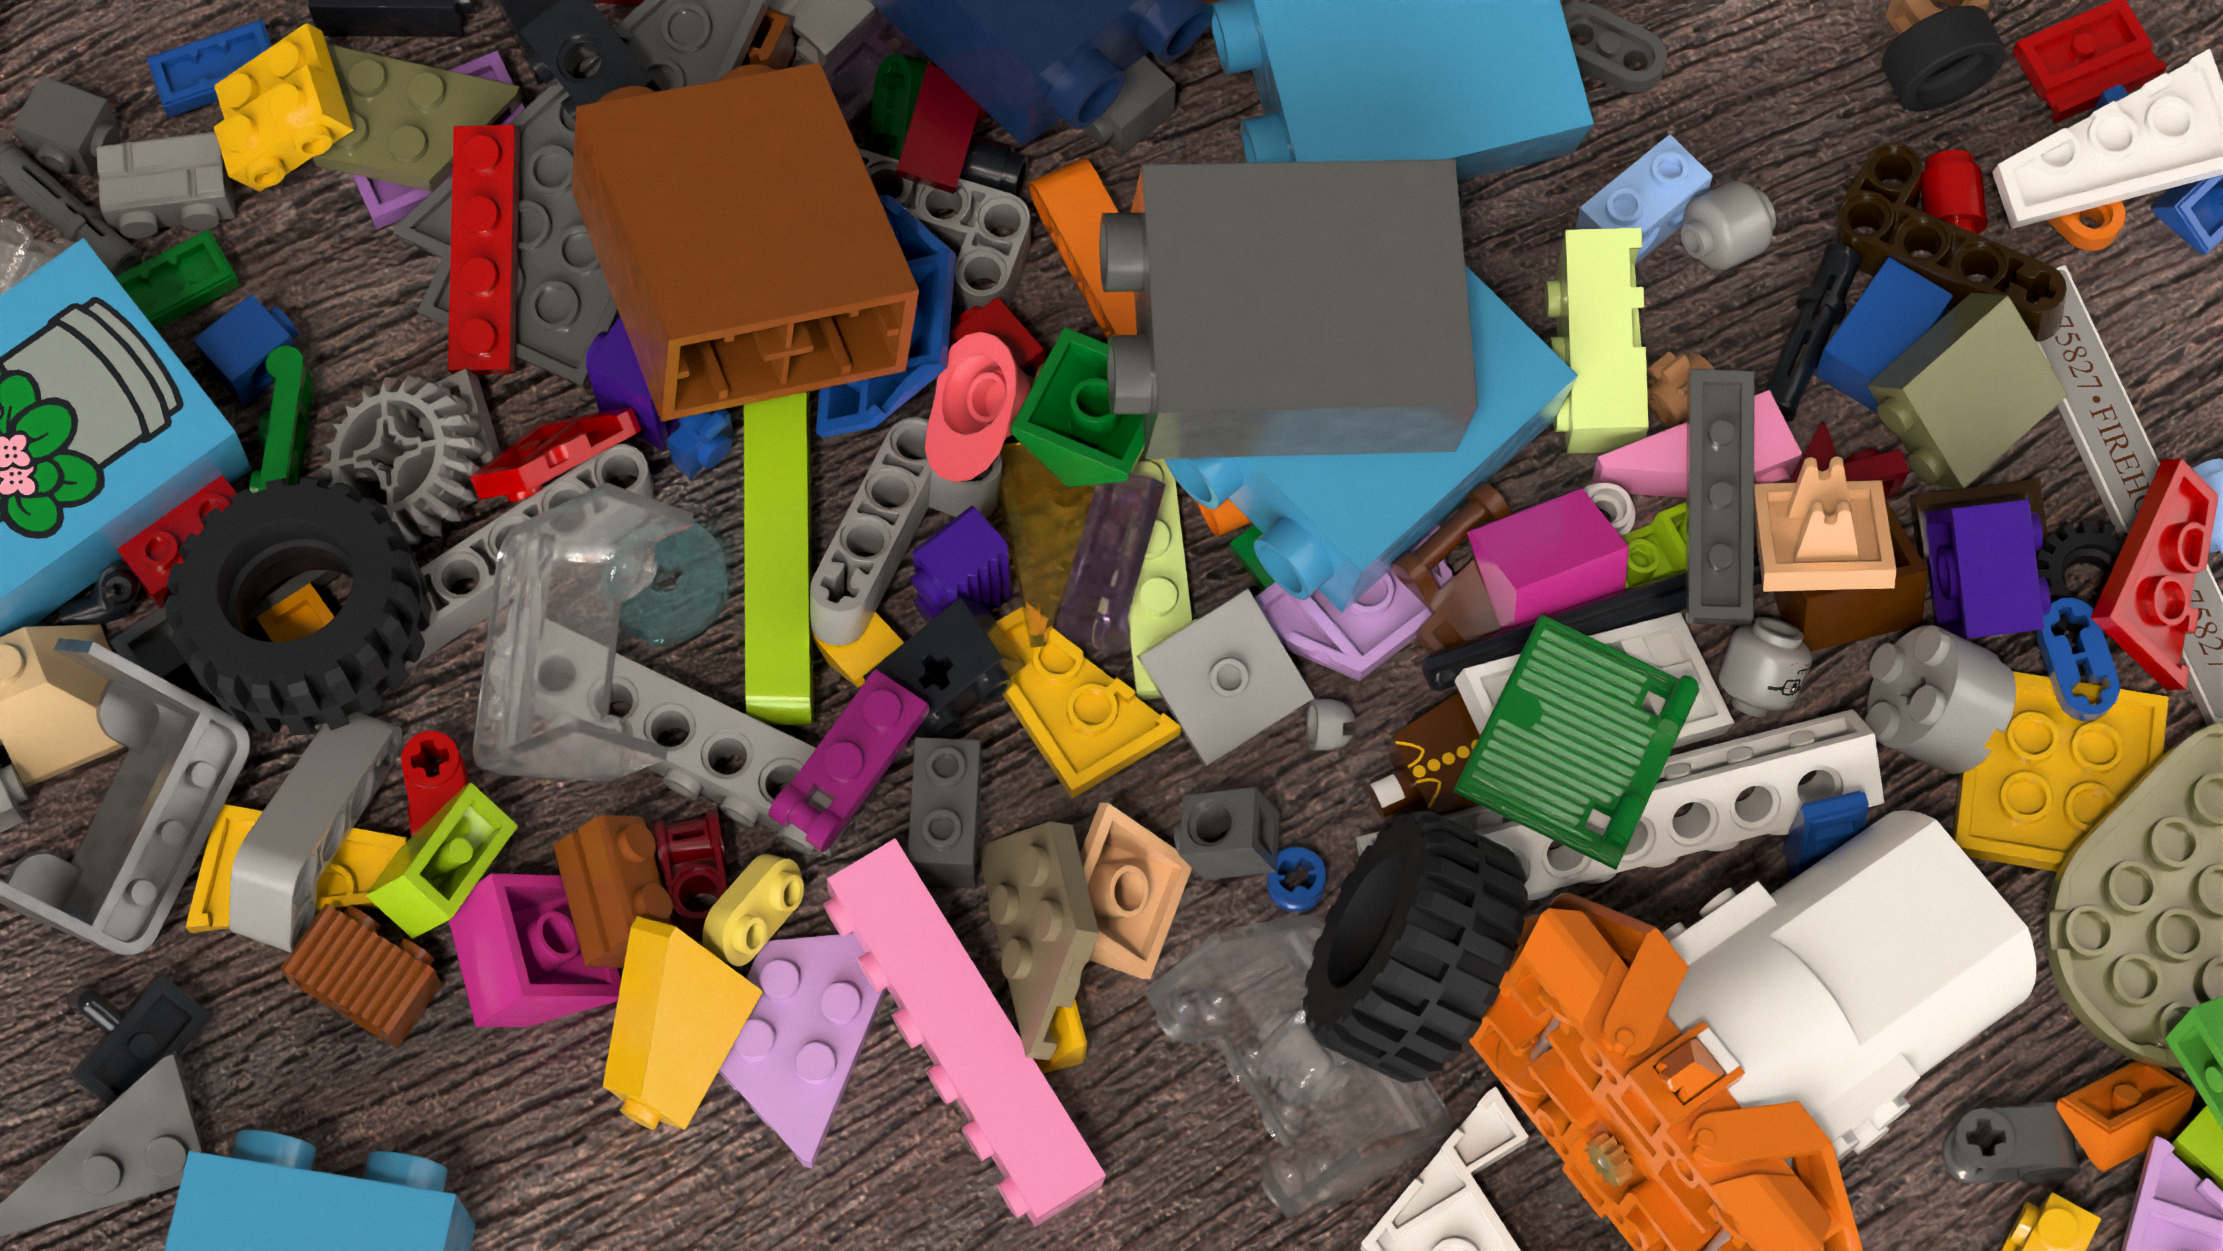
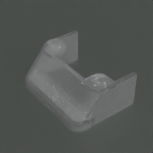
[473,483,694,782]

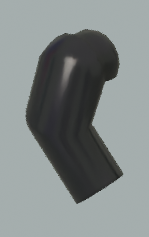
[59,565,141,626]

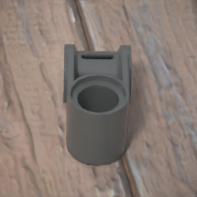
[1941,1102,2079,1184]

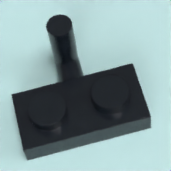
[67,973,212,1106]

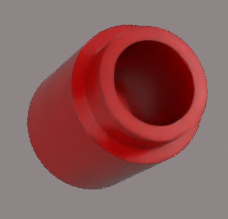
[1921,150,1988,235]

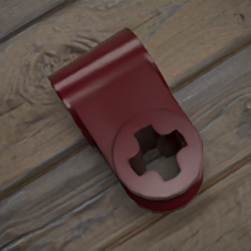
[653,808,729,941]

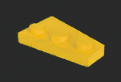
[996,606,1181,799]
[185,804,408,933]

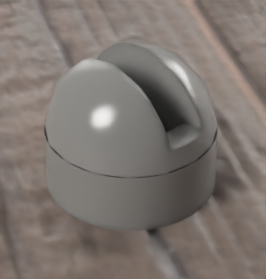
[1306,699,1355,750]

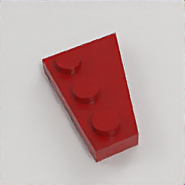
[2091,458,2219,690]

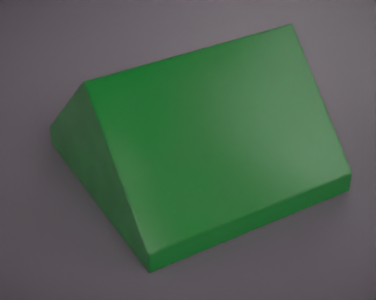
[1011,327,1144,487]

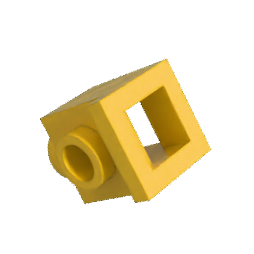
[2000,1192,2101,1251]

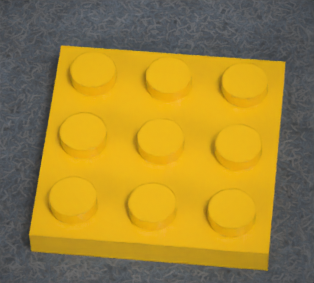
[1952,671,2169,872]

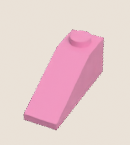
[1591,390,1802,498]

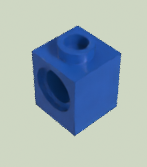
[193,294,299,407]

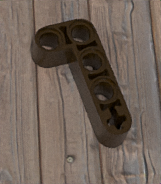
[1836,143,2067,342]

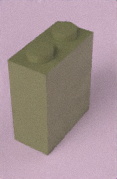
[1867,292,2068,489]

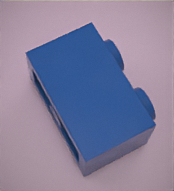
[1815,257,1953,414]

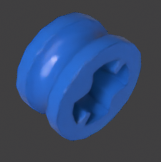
[1267,847,1326,912]

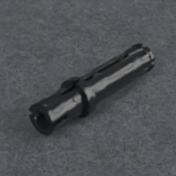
[1765,243,1863,422]

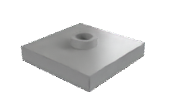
[1137,588,1314,766]

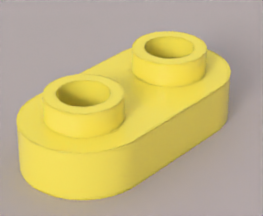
[703,854,804,966]

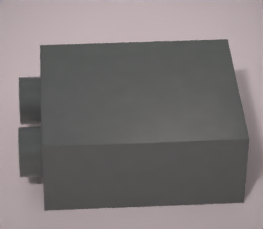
[1099,159,1478,459]

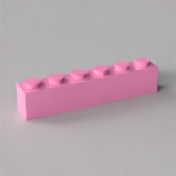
[823,839,1106,1227]

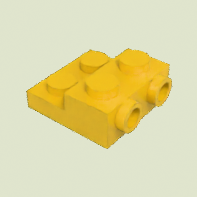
[214,23,354,192]

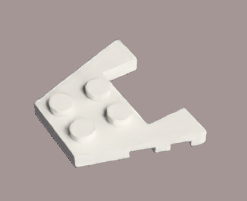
[1360,1087,1529,1251]

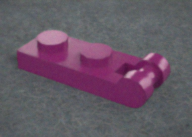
[768,669,930,852]

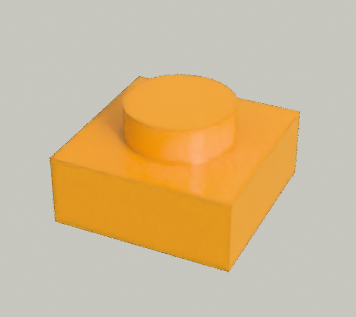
[256,583,334,642]

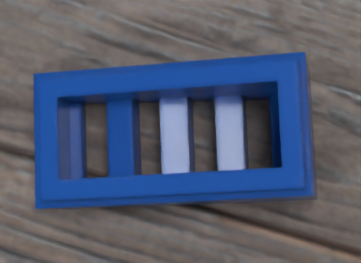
[1782,791,1869,879]

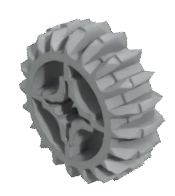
[317,375,488,545]

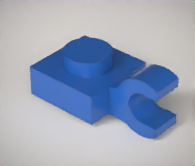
[667,409,735,480]

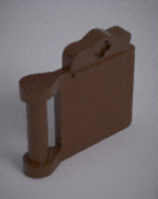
[1391,481,1512,654]

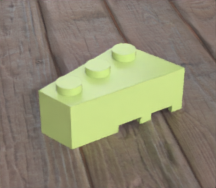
[1544,228,1649,454]

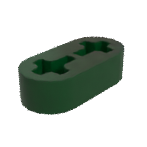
[868,53,929,160]

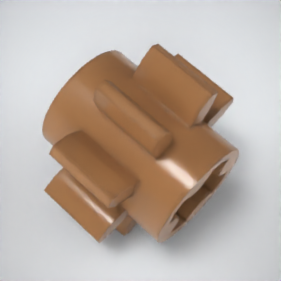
[1647,351,1715,428]

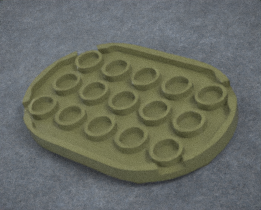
[2045,721,2223,1069]

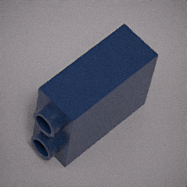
[868,0,1213,146]

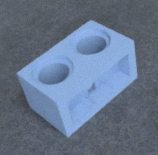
[1575,134,1713,265]

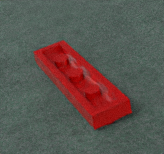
[448,125,520,375]

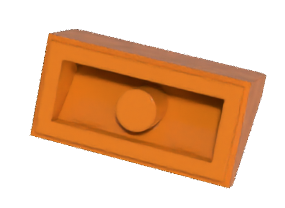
[2056,1061,2195,1172]

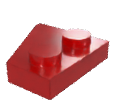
[470,407,641,502]

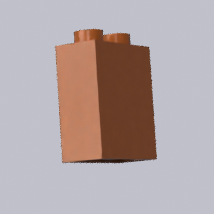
[571,62,919,422]

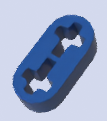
[2036,597,2120,721]

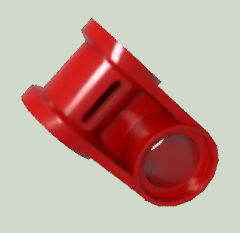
[401,731,470,836]

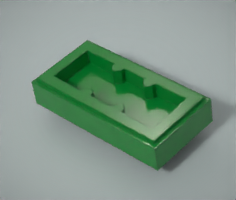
[115,229,240,330]

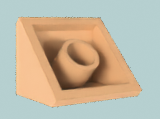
[1080,803,1192,979]

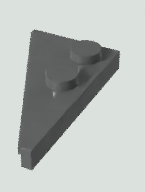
[0,1051,206,1237]

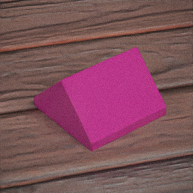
[1466,488,1629,630]

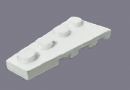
[1992,49,2223,229]

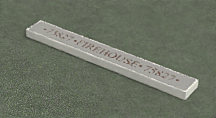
[2005,265,2223,727]

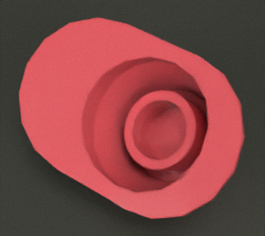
[925,332,1031,482]

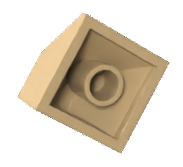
[0,624,125,788]

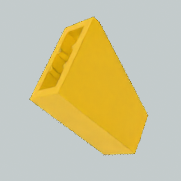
[603,916,763,1130]

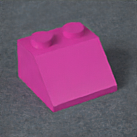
[449,874,621,1027]

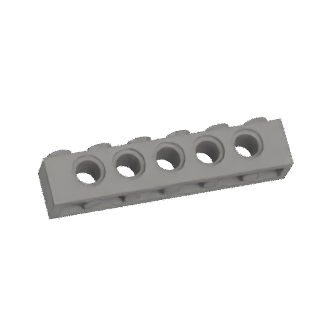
[484,608,853,857]

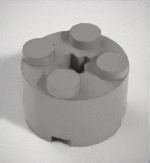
[1865,625,2016,774]

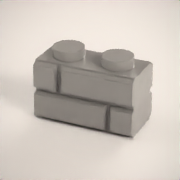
[96,132,236,239]

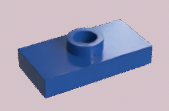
[146,19,272,118]

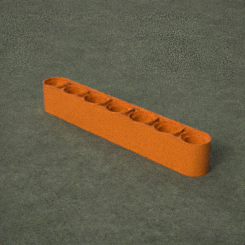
[1028,157,1252,538]

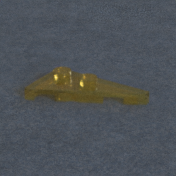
[1000,442,1102,648]

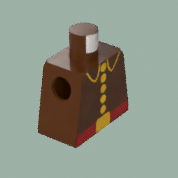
[1366,692,1480,819]

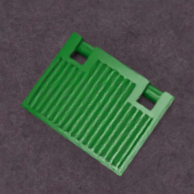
[1453,614,1700,870]

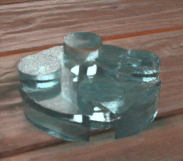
[601,517,730,647]

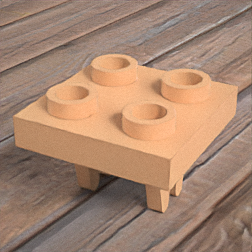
[1754,457,1896,592]

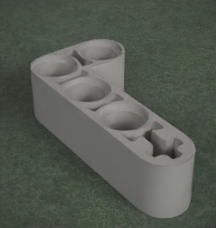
[857,148,1031,313]
[810,417,1002,646]
[229,712,402,953]

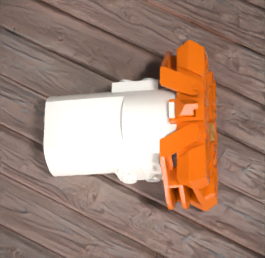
[1469,810,2036,1251]

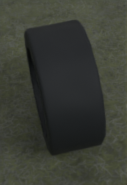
[1881,5,2007,112]

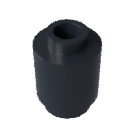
[959,135,1028,197]

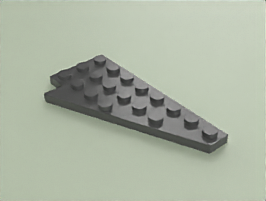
[392,0,772,390]

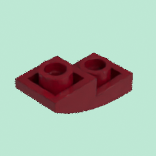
[895,64,980,194]

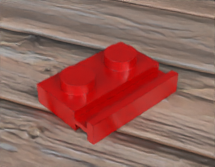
[2012,0,2167,124]

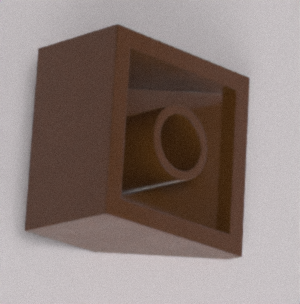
[1774,499,1928,652]

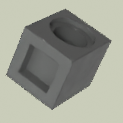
[1174,787,1280,880]

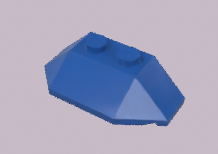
[816,194,956,438]

